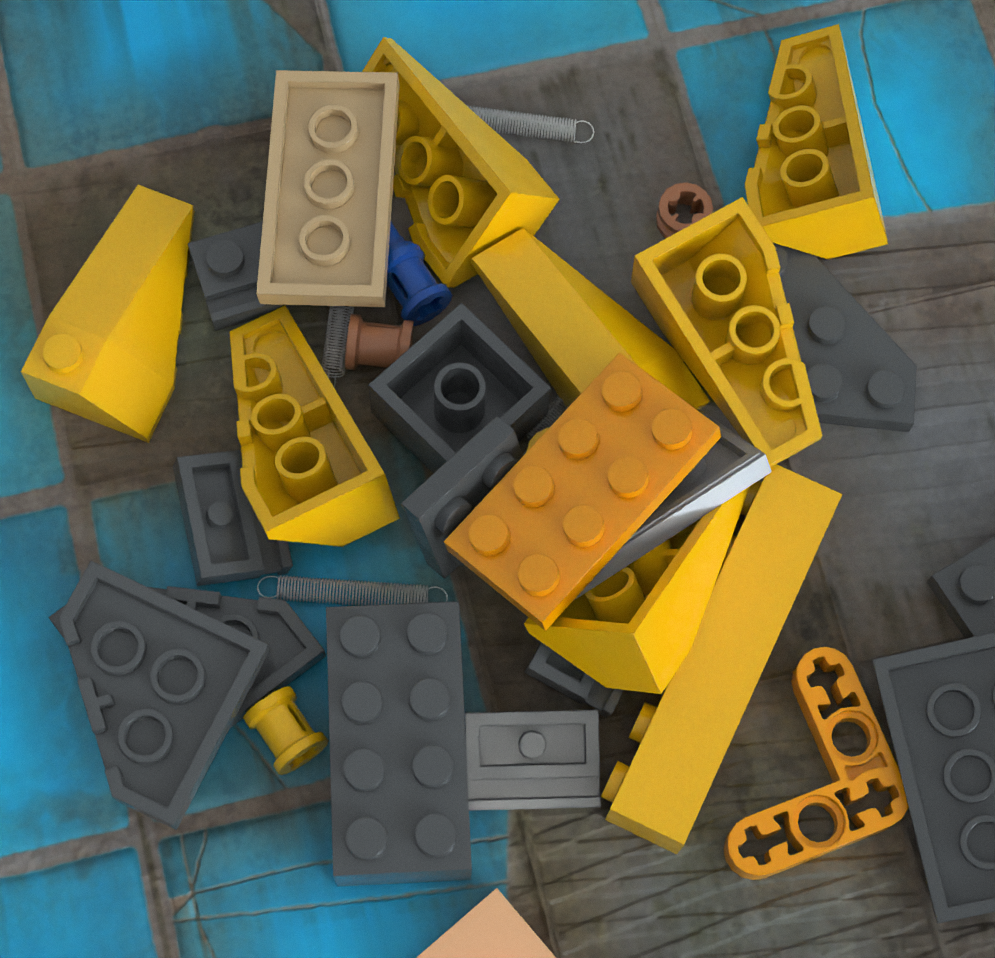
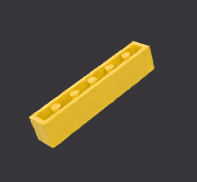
[601,464,842,854]

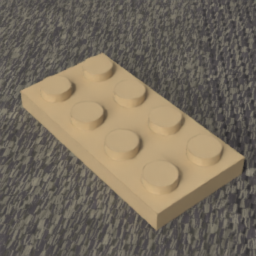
[256,70,400,307]

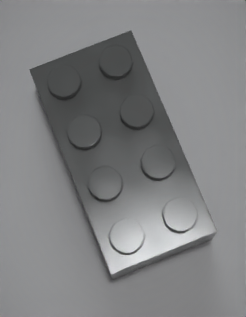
[326,601,472,887]

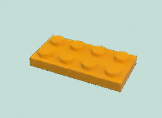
[444,352,721,631]

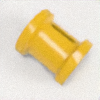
[243,686,329,775]

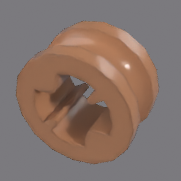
[656,183,713,238]

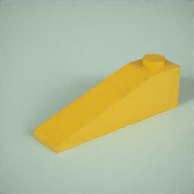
[745,24,888,260]
[362,37,560,288]
[21,185,195,443]
[631,197,823,467]
[470,228,710,409]
[230,305,400,547]
[524,487,750,694]

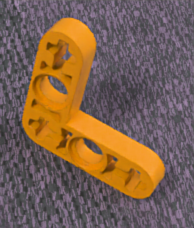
[723,647,908,880]

